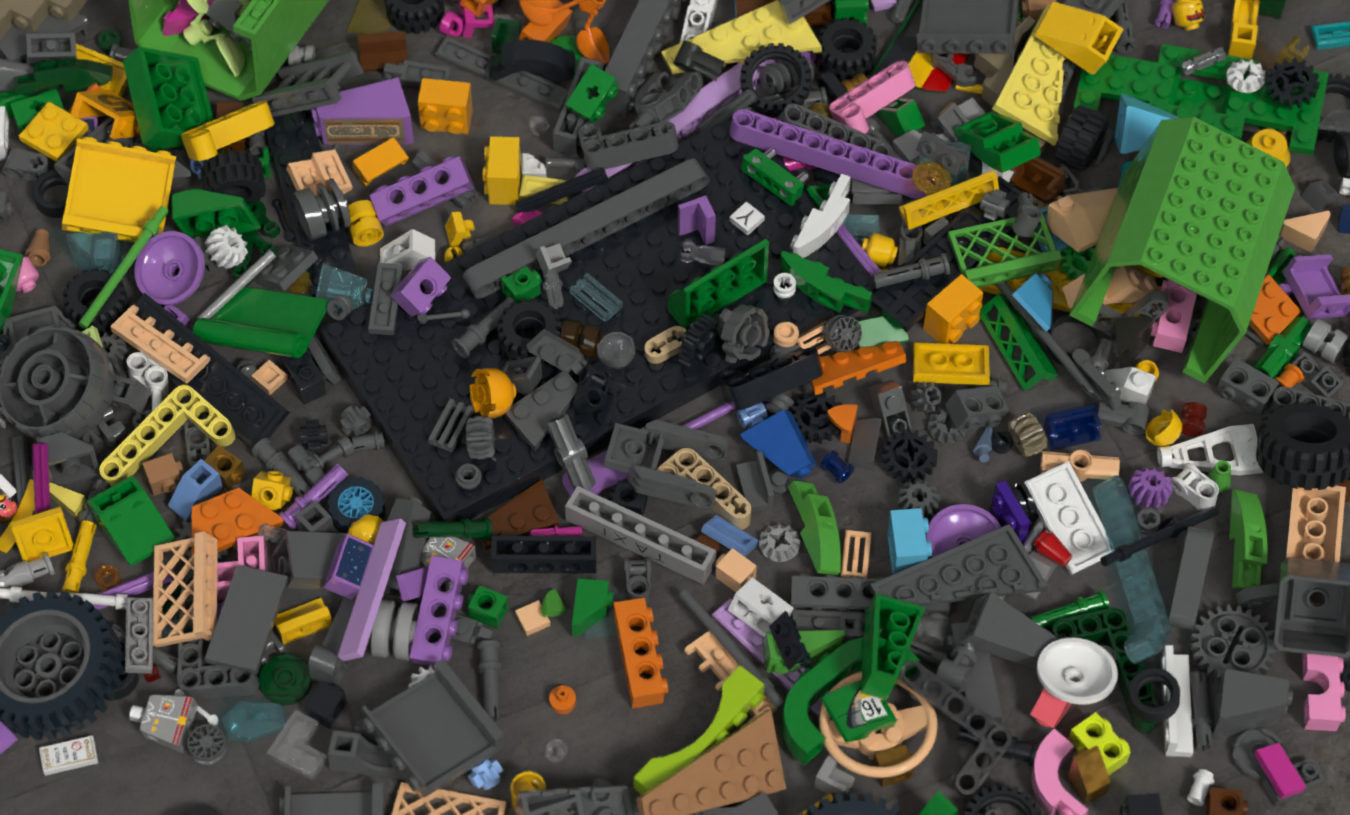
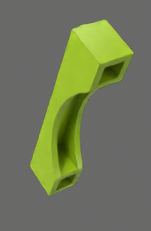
[634,665,765,794]

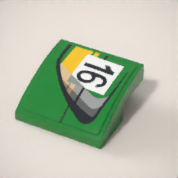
[821,680,897,743]

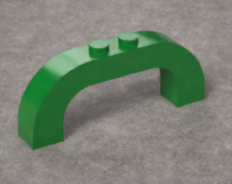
[781,637,920,766]

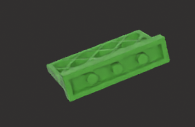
[947,211,1062,288]

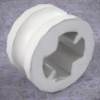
[773,273,796,298]

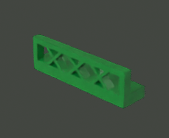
[979,293,1058,391]

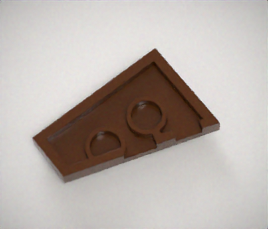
[482,479,559,550]

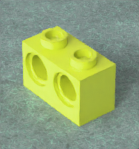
[1068,712,1131,776]

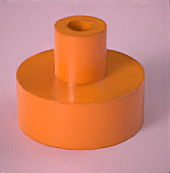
[549,686,576,714]

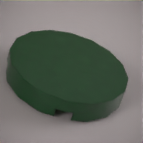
[259,654,312,706]

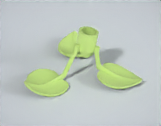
[183,0,250,78]

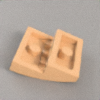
[287,149,353,196]

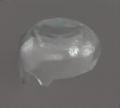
[597,332,635,369]

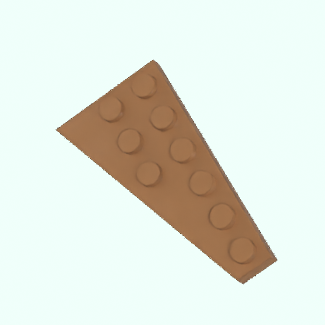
[636,710,786,815]

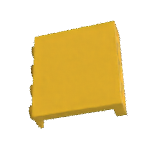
[62,137,176,243]

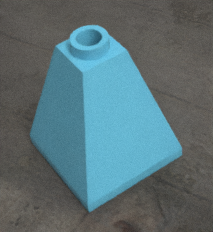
[1114,94,1179,154]

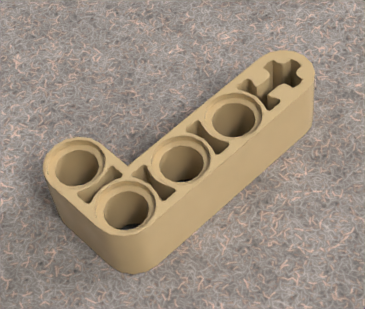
[657,448,751,530]

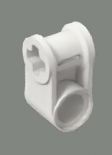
[1171,463,1219,511]

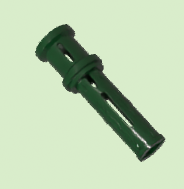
[412,518,493,541]

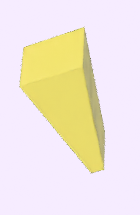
[49,482,86,520]

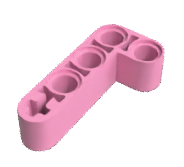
[829,61,915,134]

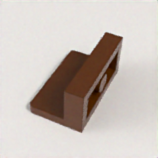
[358,31,408,72]

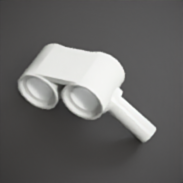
[127,352,169,412]

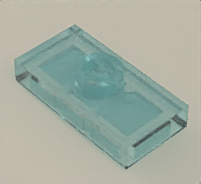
[842,214,879,240]

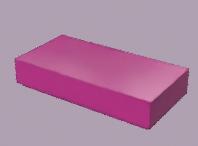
[1254,743,1306,799]

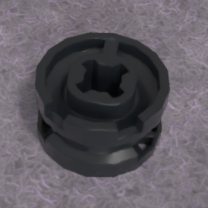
[1011,481,1037,516]

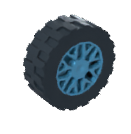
[327,477,386,534]

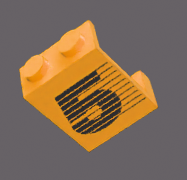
[71,90,141,139]

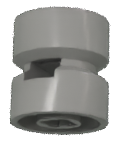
[1302,319,1350,364]

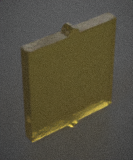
[348,0,391,35]

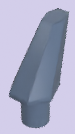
[973,427,993,462]

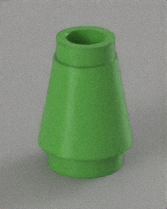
[1207,461,1231,493]

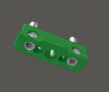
[741,148,808,206]

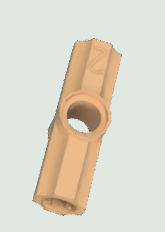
[1040,450,1120,482]

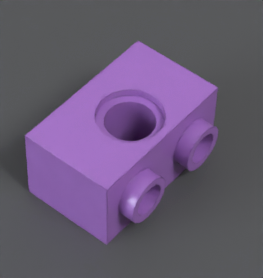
[390,257,451,316]

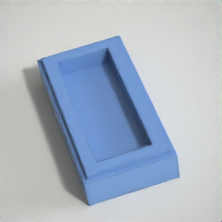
[701,514,759,557]

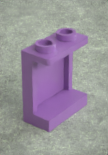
[1282,254,1350,320]

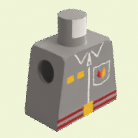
[420,537,476,592]
[129,695,198,753]

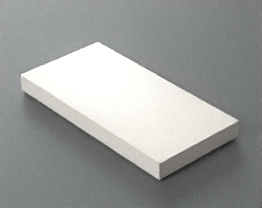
[1024,461,1115,576]

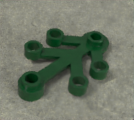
[232,201,281,286]

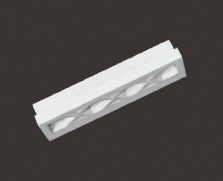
[1161,645,1193,757]

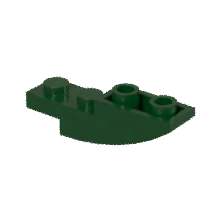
[13,59,113,96]

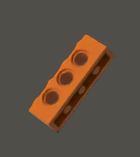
[613,598,668,709]

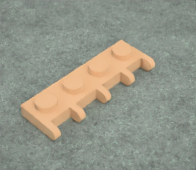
[111,305,210,384]
[684,631,777,722]

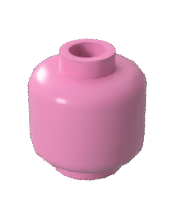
[16,257,39,293]

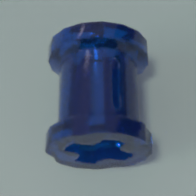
[820,450,854,484]

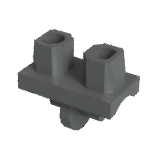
[81,407,127,451]

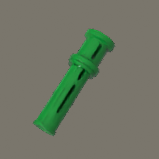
[1029,589,1110,629]

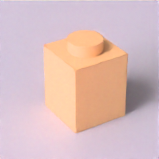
[715,548,757,592]

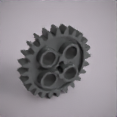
[1190,605,1277,683]

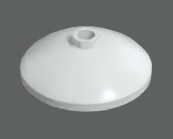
[1037,638,1118,704]

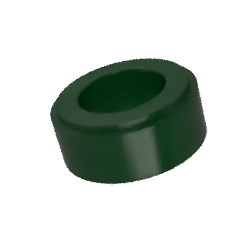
[97,30,122,54]

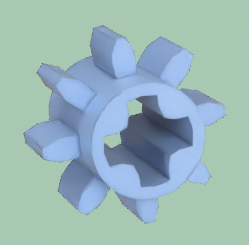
[468,758,503,790]

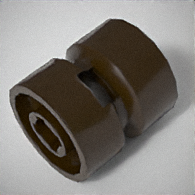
[560,319,602,359]

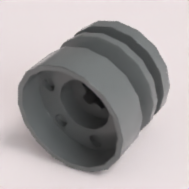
[292,178,351,241]

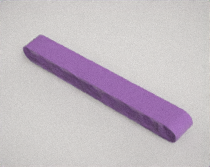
[730,109,941,200]

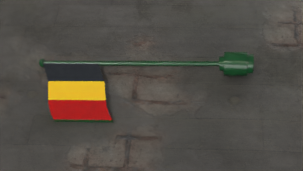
[866,0,971,93]

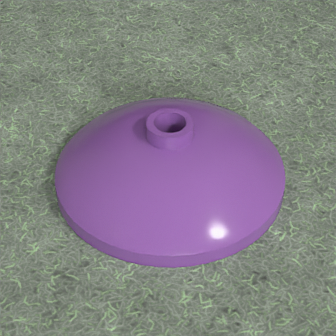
[135,231,205,305]
[926,504,1001,558]

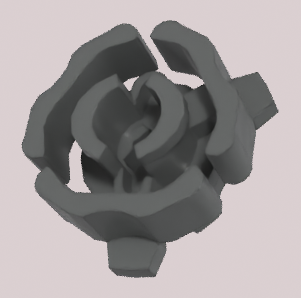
[713,304,769,363]

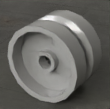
[371,599,419,661]

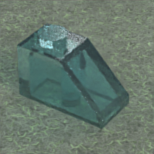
[221,701,289,742]

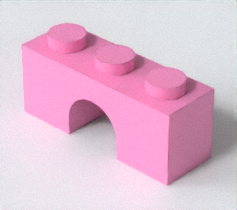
[1302,653,1346,731]

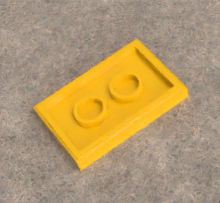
[913,342,990,385]

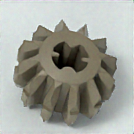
[1008,412,1047,457]

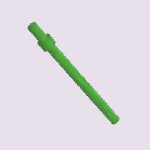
[78,206,169,329]

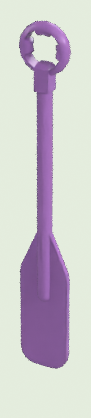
[562,393,783,497]

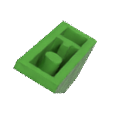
[762,630,845,674]

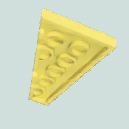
[662,0,822,74]
[992,4,1065,146]

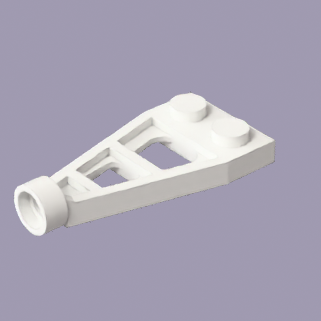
[1157,424,1263,476]

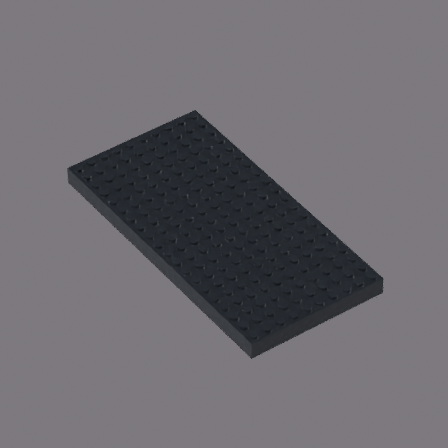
[319,116,878,522]

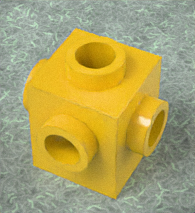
[251,471,293,510]

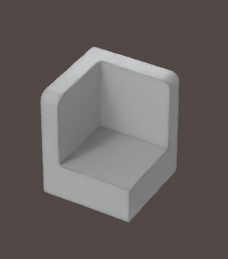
[535,243,572,277]
[815,755,855,800]

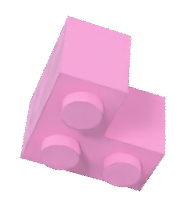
[217,536,268,601]

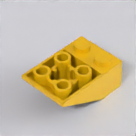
[1034,2,1123,75]

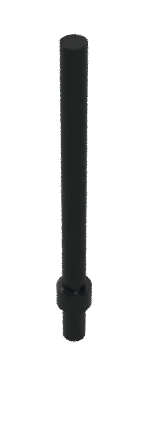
[1100,506,1218,567]

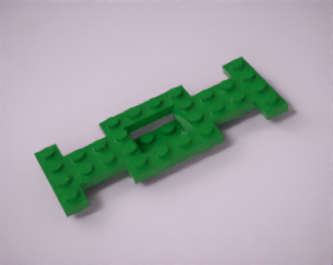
[1073,44,1329,156]

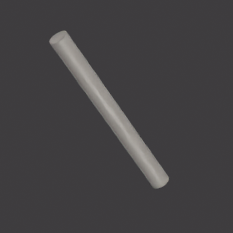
[197,250,276,319]

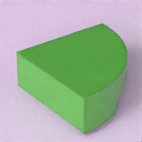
[541,589,567,617]

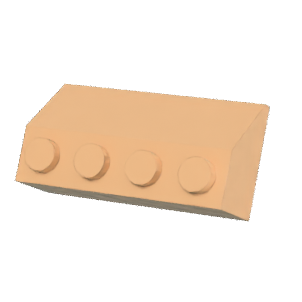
[1286,486,1346,562]

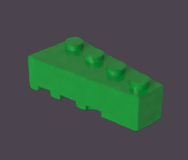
[861,594,926,700]

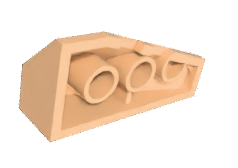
[1047,188,1118,253]

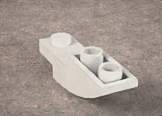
[680,0,717,43]
[790,174,851,258]

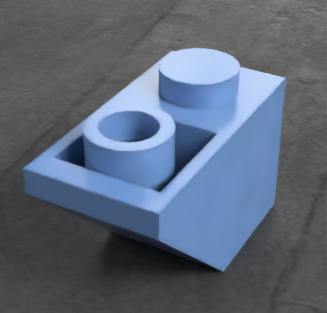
[168,459,223,522]

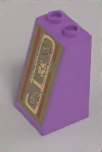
[311,78,414,145]

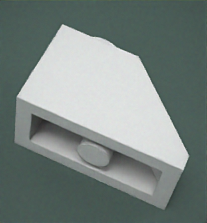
[380,229,435,271]
[1104,367,1156,405]

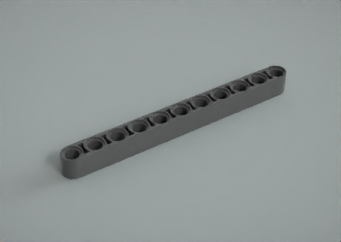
[463,159,710,299]

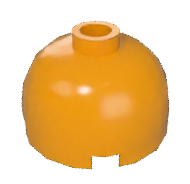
[470,368,516,419]

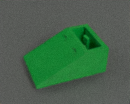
[87,475,176,567]

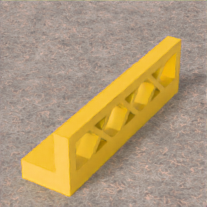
[899,170,999,230]

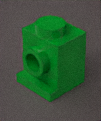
[501,266,542,304]

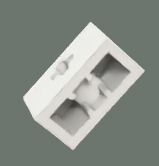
[728,577,794,637]

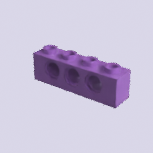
[370,156,475,227]
[409,555,469,666]

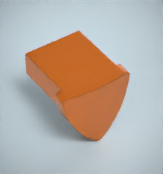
[827,404,858,444]

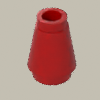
[1033,530,1073,567]

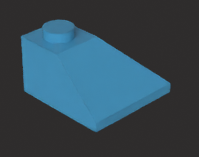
[1012,272,1054,332]

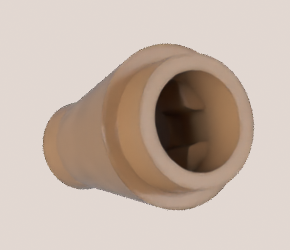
[26,229,50,267]

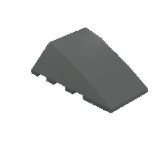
[515,785,633,815]

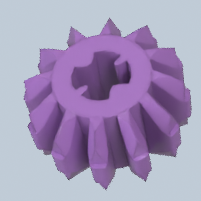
[1128,466,1173,510]

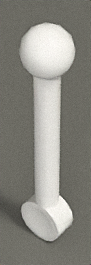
[174,689,219,726]

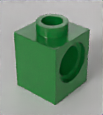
[466,585,509,630]

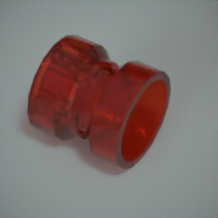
[1181,402,1208,437]

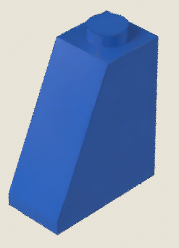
[740,409,818,479]

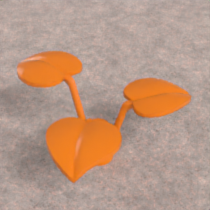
[519,0,610,65]

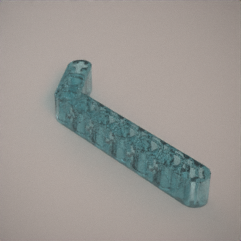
[1093,475,1172,664]

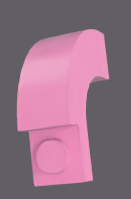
[1031,729,1088,815]

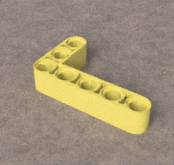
[99,385,236,487]

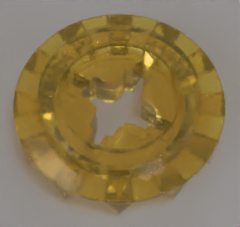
[912,162,951,196]

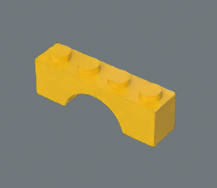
[1228,0,1260,59]

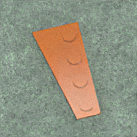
[809,341,906,396]

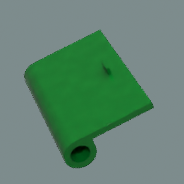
[193,285,330,358]

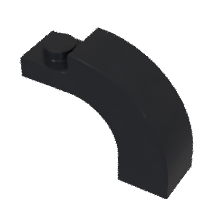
[489,40,576,84]

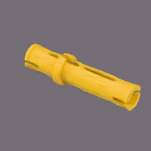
[61,520,97,593]

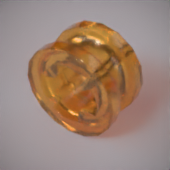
[96,565,121,591]

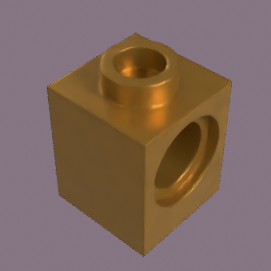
[204,445,245,491]
[873,744,917,787]

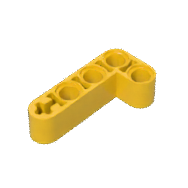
[181,100,275,161]

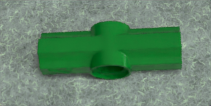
[1254,316,1312,378]

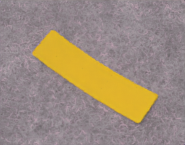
[0,479,35,553]

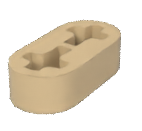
[645,326,687,364]

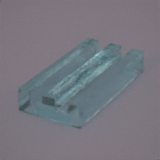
[569,273,623,322]

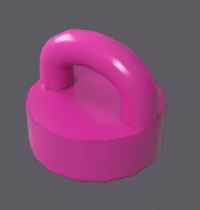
[439,11,464,37]

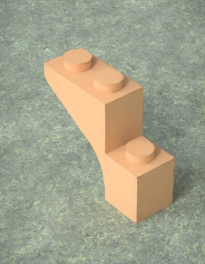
[1063,266,1157,309]

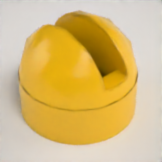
[444,246,463,263]

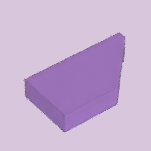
[396,566,429,601]

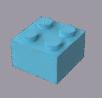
[887,508,932,575]

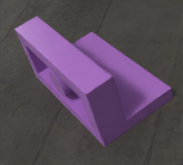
[678,196,716,245]

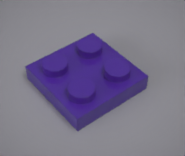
[990,480,1030,544]

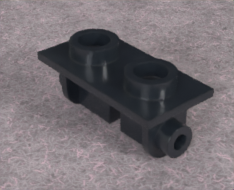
[769,611,811,670]

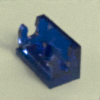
[1044,404,1102,450]

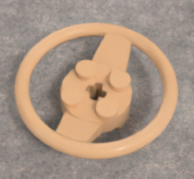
[819,672,938,778]

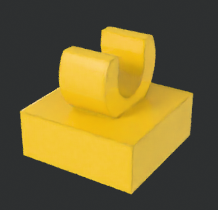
[445,212,475,246]

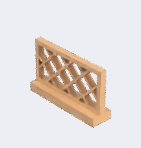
[153,531,218,647]
[392,782,507,815]

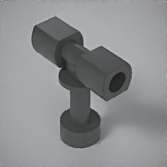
[288,435,355,487]

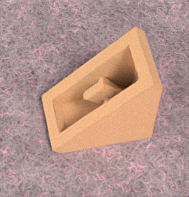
[1279,211,1331,252]

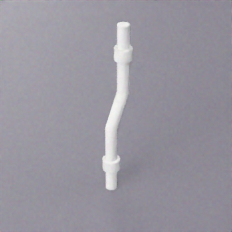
[0,586,131,610]

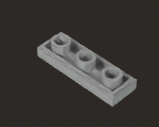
[125,597,153,674]

